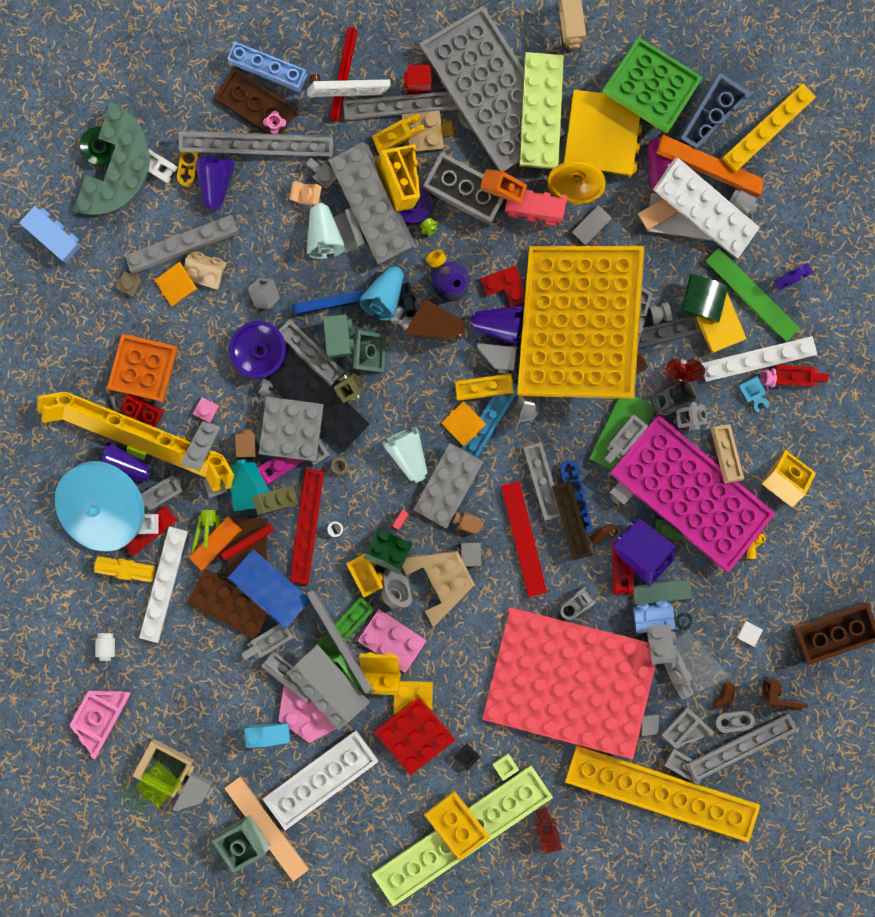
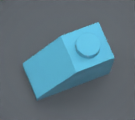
[244,723,290,748]

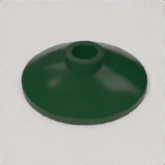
[80,127,116,165]

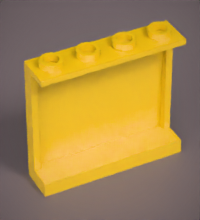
[563,90,642,178]

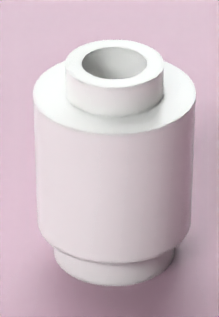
[95,633,115,661]

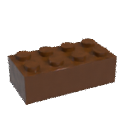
[791,602,875,665]

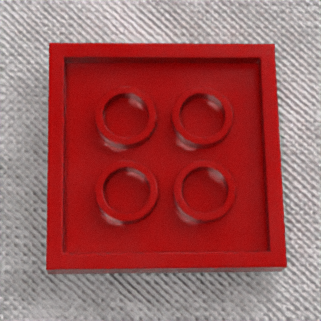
[374,695,456,775]

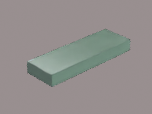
[633,579,692,605]

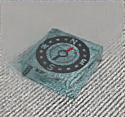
[674,610,695,632]

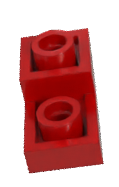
[119,394,165,428]

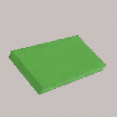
[589,396,655,470]

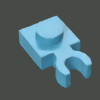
[739,376,769,412]

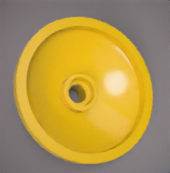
[548,161,606,204]

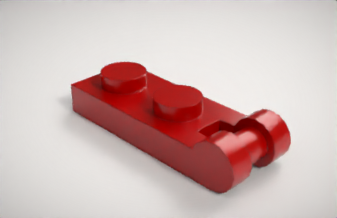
[612,540,634,595]

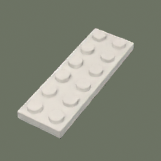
[653,158,760,259]
[263,730,379,830]

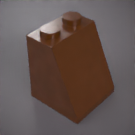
[405,299,466,342]

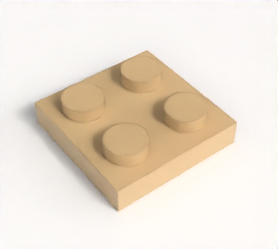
[402,111,444,153]

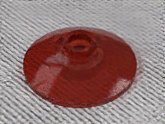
[666,358,705,382]

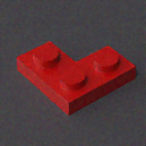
[480,265,526,307]

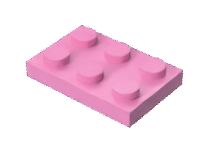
[358,609,427,673]

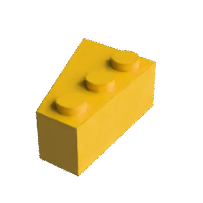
[375,144,420,212]

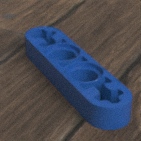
[292,291,365,315]
[560,461,592,533]

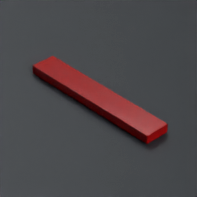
[290,468,325,585]
[501,481,547,597]

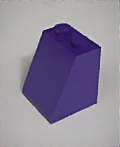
[614,518,675,587]

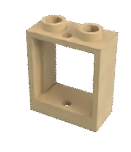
[558,0,586,50]
[133,739,195,798]

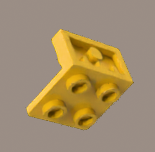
[359,653,401,695]

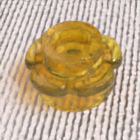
[441,119,455,138]

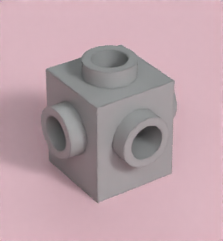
[676,402,708,431]

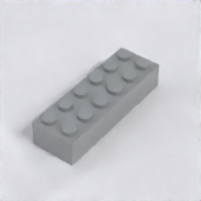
[329,143,417,265]

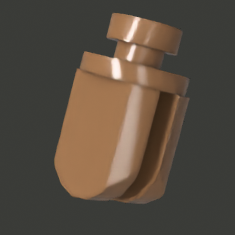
[452,512,482,534]

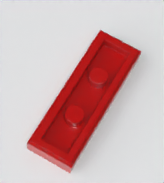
[221,524,275,560]

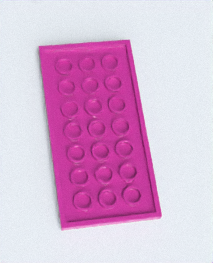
[610,414,775,573]

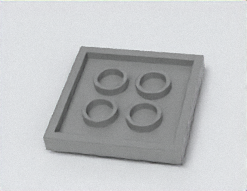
[259,397,324,462]

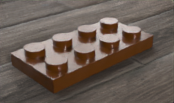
[187,569,268,638]

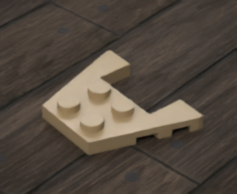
[402,551,475,626]

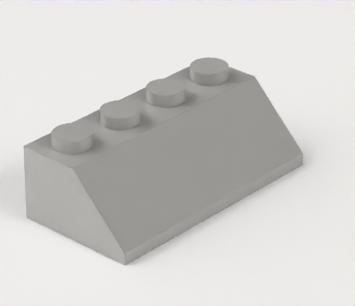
[287,645,370,730]

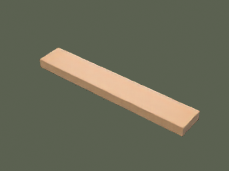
[224,776,309,881]

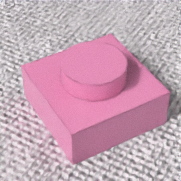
[193,397,219,423]

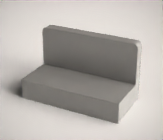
[333,208,366,253]

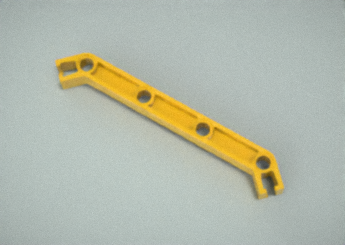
[37,392,234,492]

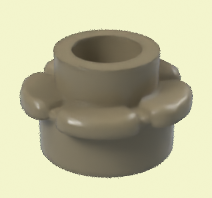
[330,457,349,476]

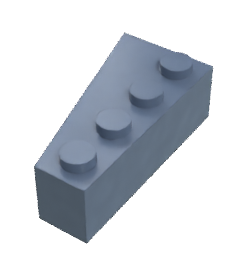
[676,73,752,149]

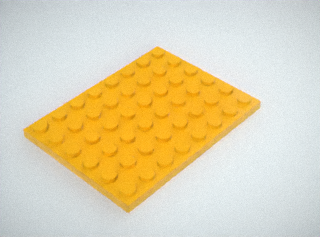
[517,246,645,399]

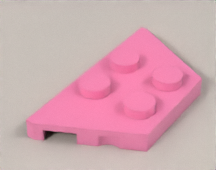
[278,685,337,743]
[70,690,131,759]

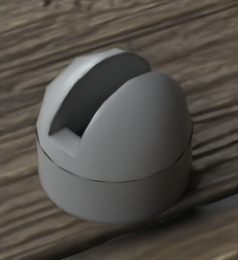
[257,379,273,395]

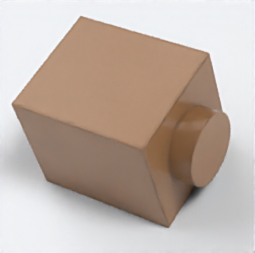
[235,430,257,458]

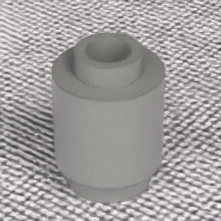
[729,189,758,215]

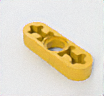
[177,130,200,187]

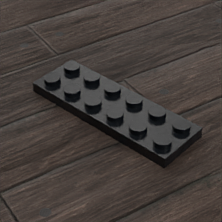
[265,346,370,452]

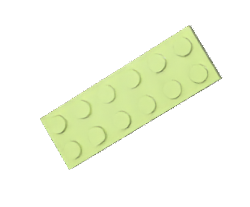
[519,52,564,169]

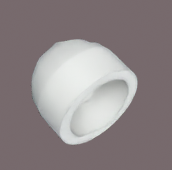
[327,522,343,537]

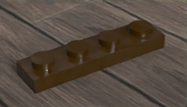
[552,481,592,561]

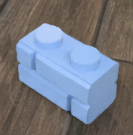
[632,601,675,634]

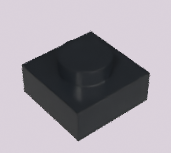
[453,743,481,771]

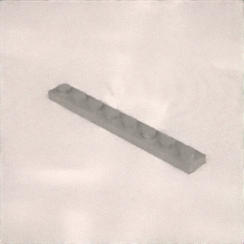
[179,131,333,157]

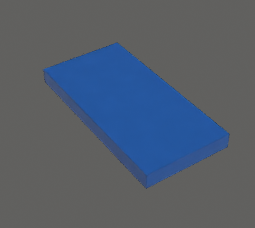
[228,549,310,629]

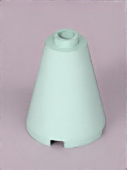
[307,203,345,259]
[382,427,427,483]

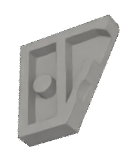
[661,706,715,749]

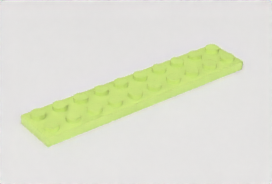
[372,765,553,907]

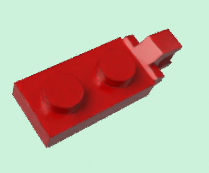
[775,365,829,387]

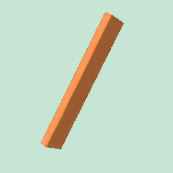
[657,135,764,198]

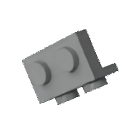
[647,624,679,667]

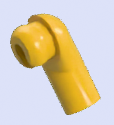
[746,533,766,559]

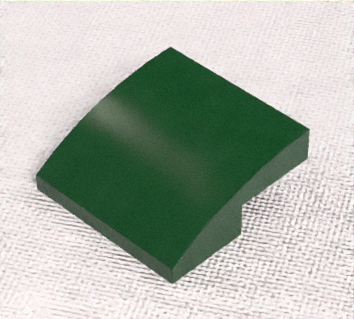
[681,274,728,323]

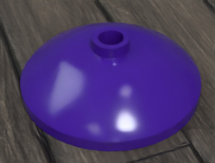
[229,321,286,379]

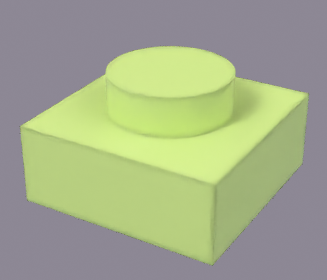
[492,753,519,781]

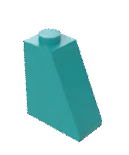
[229,459,270,511]

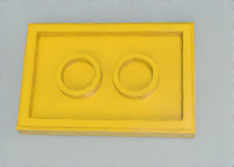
[696,293,747,353]
[424,790,490,861]

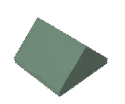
[353,330,386,373]

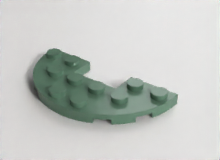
[73,102,150,215]

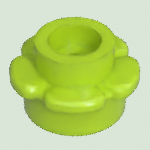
[420,218,438,236]

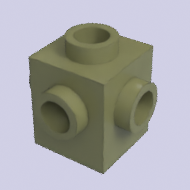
[333,372,365,403]

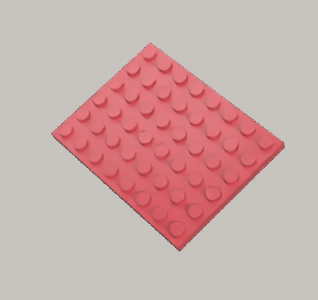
[482,607,656,759]

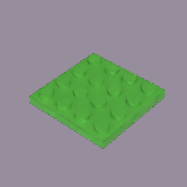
[602,37,703,133]

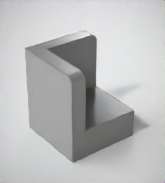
[247,278,280,309]
[461,543,481,566]

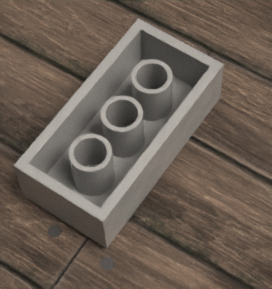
[423,152,505,226]

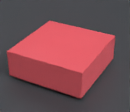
[393,510,409,529]

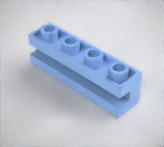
[227,41,307,93]

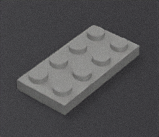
[413,443,484,529]

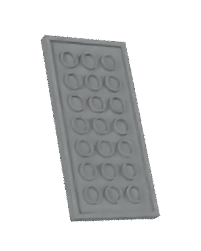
[419,6,565,172]

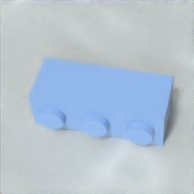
[20,206,81,263]

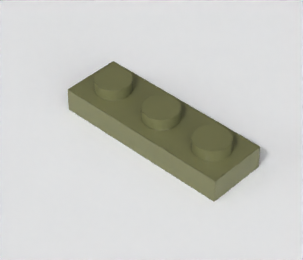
[252,486,298,515]

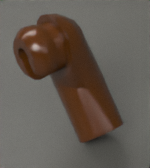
[590,524,618,545]
[713,681,735,709]

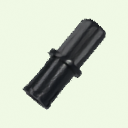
[400,282,417,317]

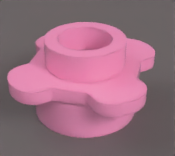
[263,111,286,134]
[760,368,777,388]

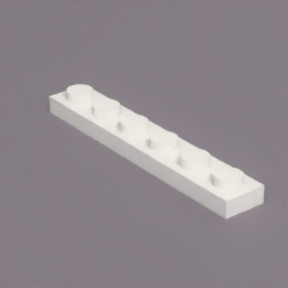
[701,336,817,382]
[139,527,188,643]

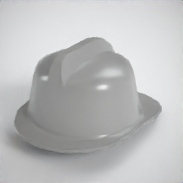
[513,396,540,432]
[381,569,412,610]

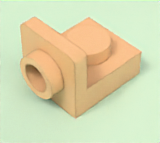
[289,181,322,205]

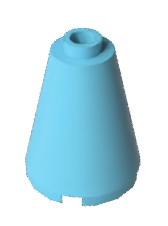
[359,266,404,321]

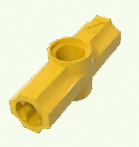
[94,556,155,582]

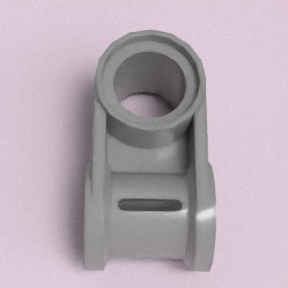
[559,586,596,620]

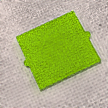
[135,761,182,809]

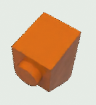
[480,169,527,203]

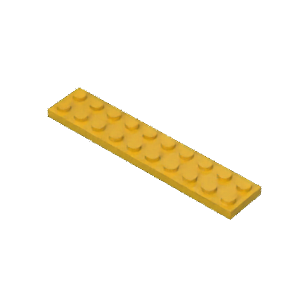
[565,744,761,842]

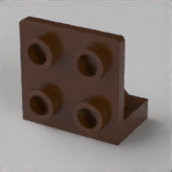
[762,677,808,711]

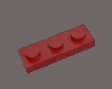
[124,505,178,557]

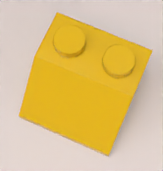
[762,450,816,507]

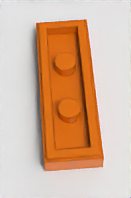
[189,517,242,571]

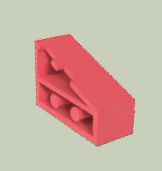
[504,190,568,226]

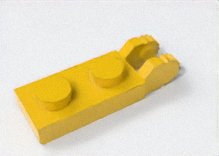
[372,114,425,154]

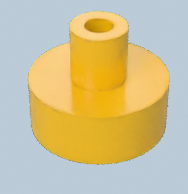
[426,249,446,268]

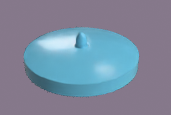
[55,461,144,551]

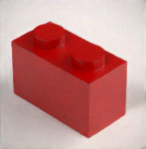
[403,65,431,94]

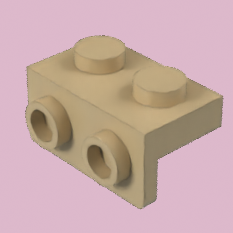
[184,251,227,290]

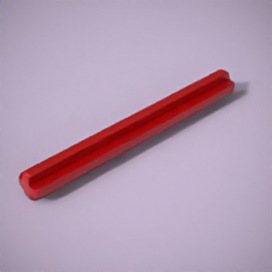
[329,27,358,121]

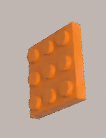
[107,334,178,403]

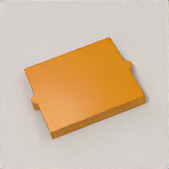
[155,262,197,307]
[441,401,487,447]

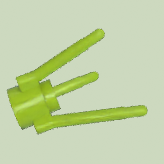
[191,510,220,554]

